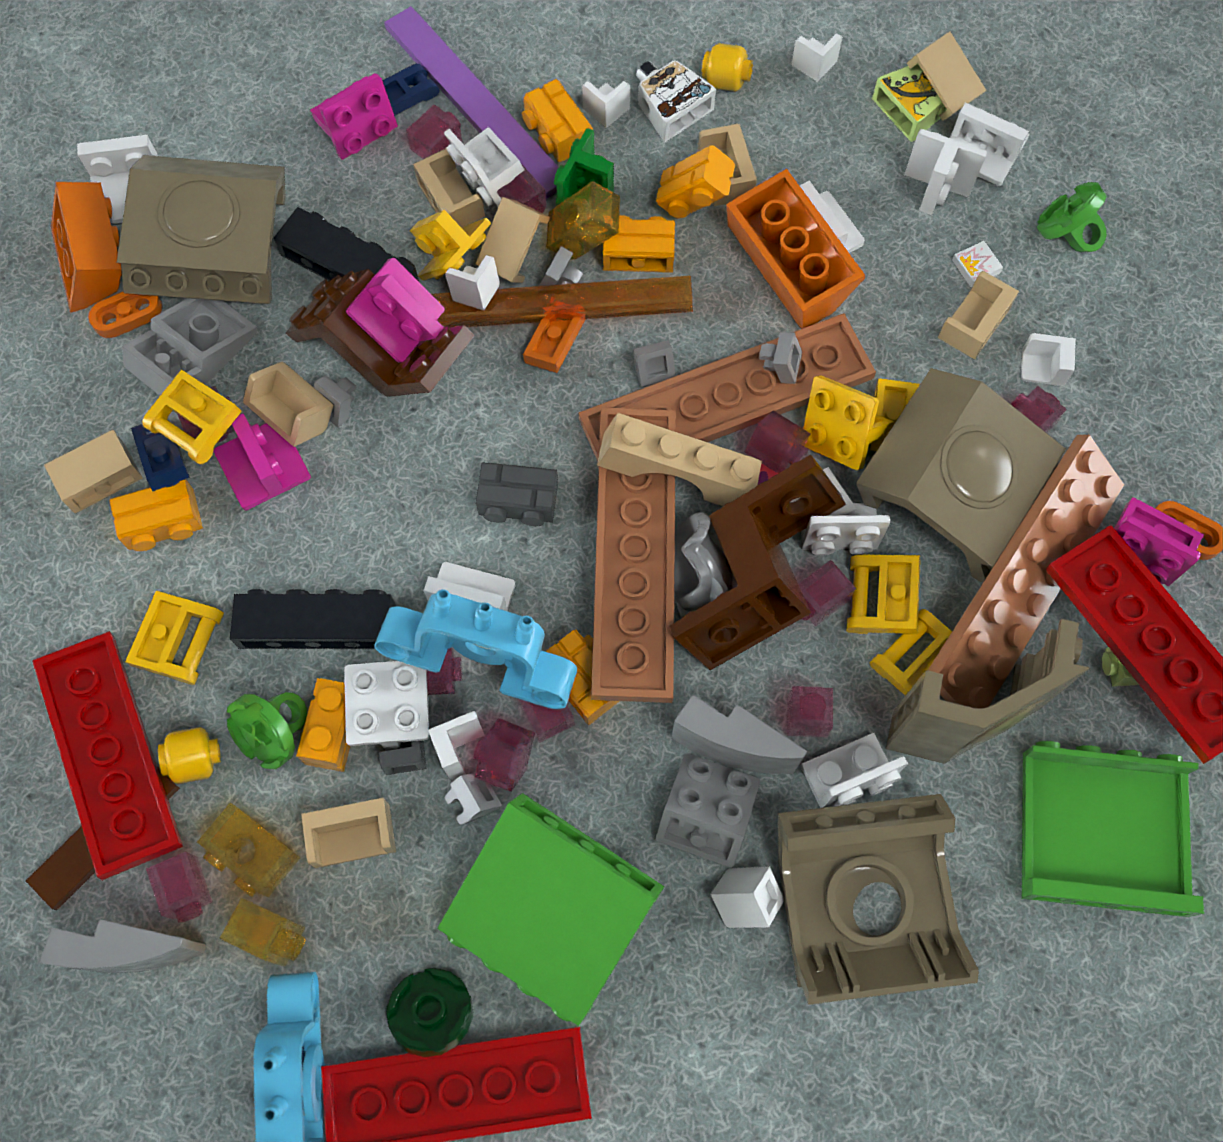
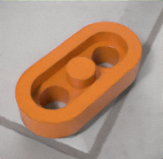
[88,292,163,338]
[1155,501,1223,560]

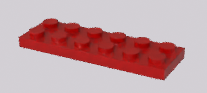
[1045,525,1223,764]
[32,631,183,880]
[321,1027,592,1142]

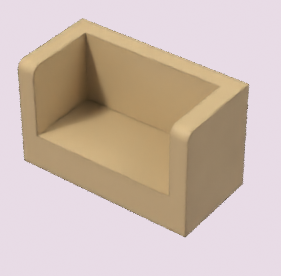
[907,31,987,121]
[698,124,757,206]
[413,149,485,227]
[476,197,550,283]
[938,271,1019,359]
[243,361,334,447]
[44,430,143,513]
[301,798,396,868]

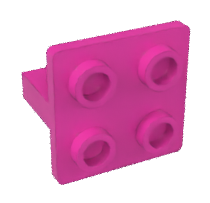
[310,73,398,160]
[346,258,444,362]
[213,414,311,511]
[1114,497,1204,586]

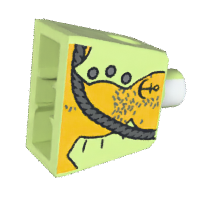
[872,64,947,142]

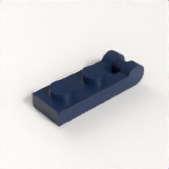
[382,63,440,116]
[131,418,190,491]

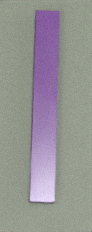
[384,6,559,202]

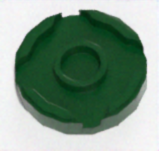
[386,968,473,1057]

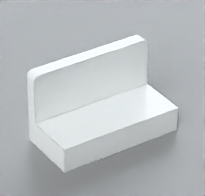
[428,711,485,782]

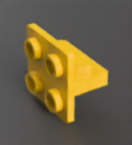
[410,210,491,281]
[800,375,894,470]

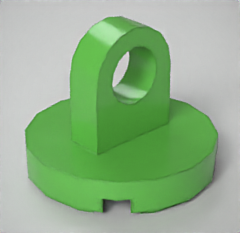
[1037,182,1107,252]
[226,692,307,770]

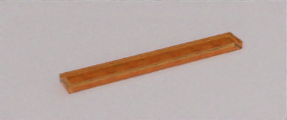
[431,275,693,328]

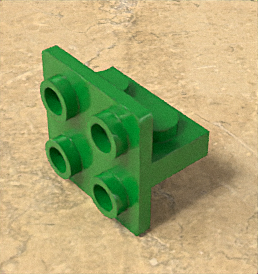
[554,128,614,223]

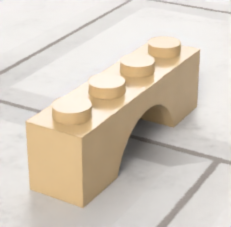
[597,413,762,506]

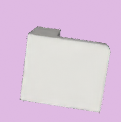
[791,33,842,82]
[582,81,630,128]
[445,255,500,310]
[1021,333,1076,386]
[711,866,784,928]

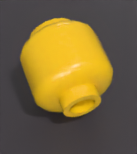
[702,43,753,92]
[158,727,221,784]

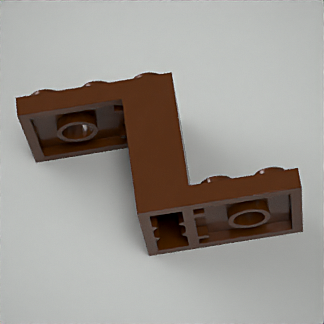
[286,269,475,397]
[670,454,846,671]

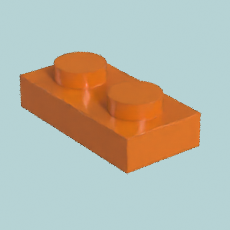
[523,300,586,373]

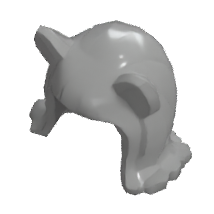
[674,512,732,618]

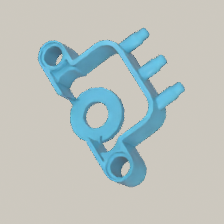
[374,589,577,709]
[254,972,325,1142]

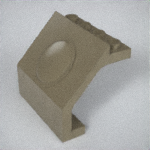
[117,155,286,304]
[856,368,1066,583]
[886,619,1090,764]
[778,794,979,1005]

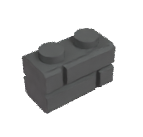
[476,462,558,527]

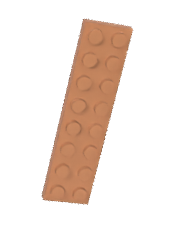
[578,313,876,461]
[591,407,676,703]
[928,435,1124,709]

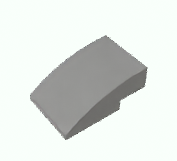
[122,298,257,396]
[671,695,807,774]
[39,919,207,973]

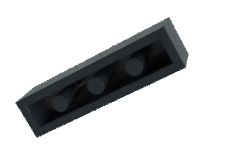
[274,207,419,282]
[230,589,396,649]

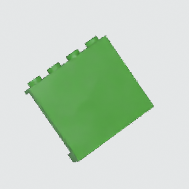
[1022,741,1204,917]
[437,793,665,1027]

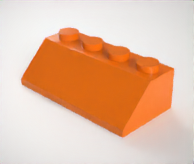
[726,169,865,329]

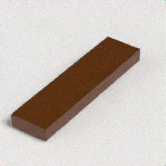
[26,766,180,911]

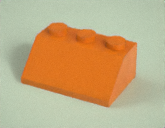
[51,182,122,313]

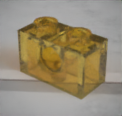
[546,181,620,260]
[197,802,301,897]
[219,898,306,966]

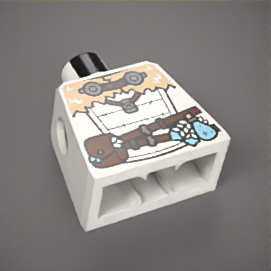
[636,61,716,142]

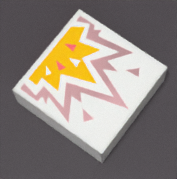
[952,241,1003,287]

